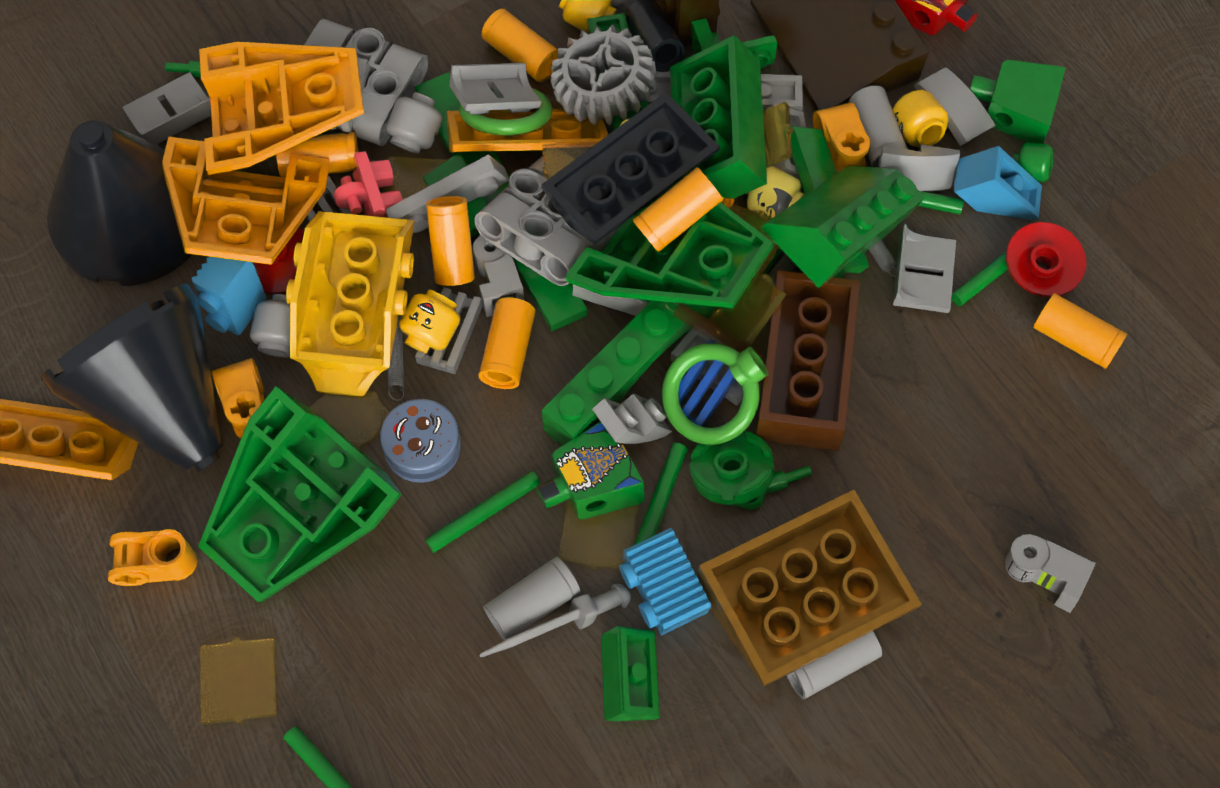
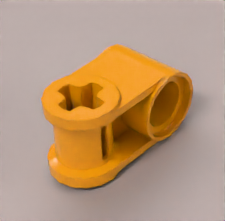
[812,102,870,173]
[212,358,265,439]
[108,529,198,586]

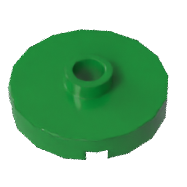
[689,431,775,505]

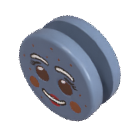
[380,399,461,483]

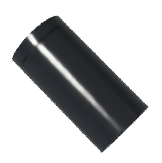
[625,0,685,72]

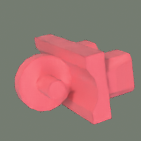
[333,151,403,218]

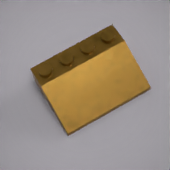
[696,490,922,687]

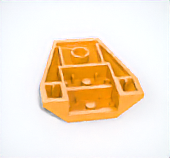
[199,42,364,175]
[162,136,330,265]

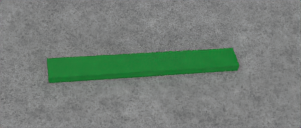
[414,72,587,332]

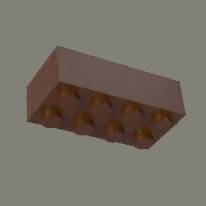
[756,270,860,451]

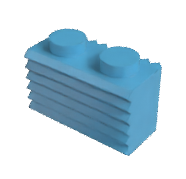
[192,257,267,335]
[619,528,712,636]

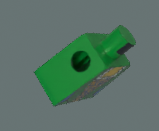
[536,422,645,520]

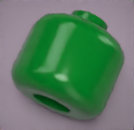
[1013,142,1054,183]

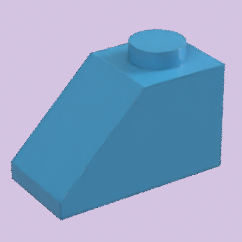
[954,146,1042,220]

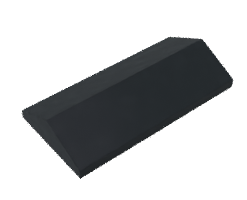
[542,92,720,245]

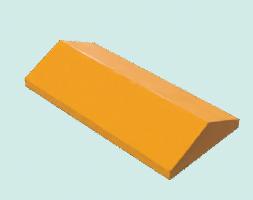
[447,109,608,152]
[0,399,138,480]

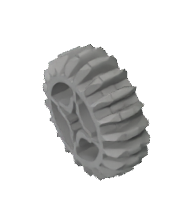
[551,24,656,127]

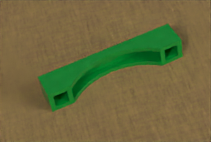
[542,300,721,446]

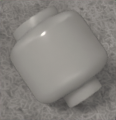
[386,92,443,154]
[250,294,290,358]

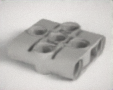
[304,18,428,146]
[474,150,619,286]

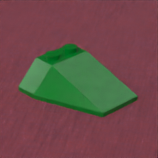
[565,179,773,308]
[198,386,402,603]

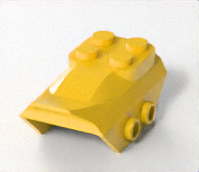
[286,211,415,397]

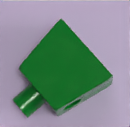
[970,60,1066,143]

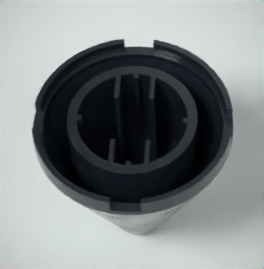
[47,120,192,286]
[41,284,222,472]

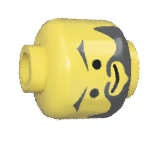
[745,166,805,221]

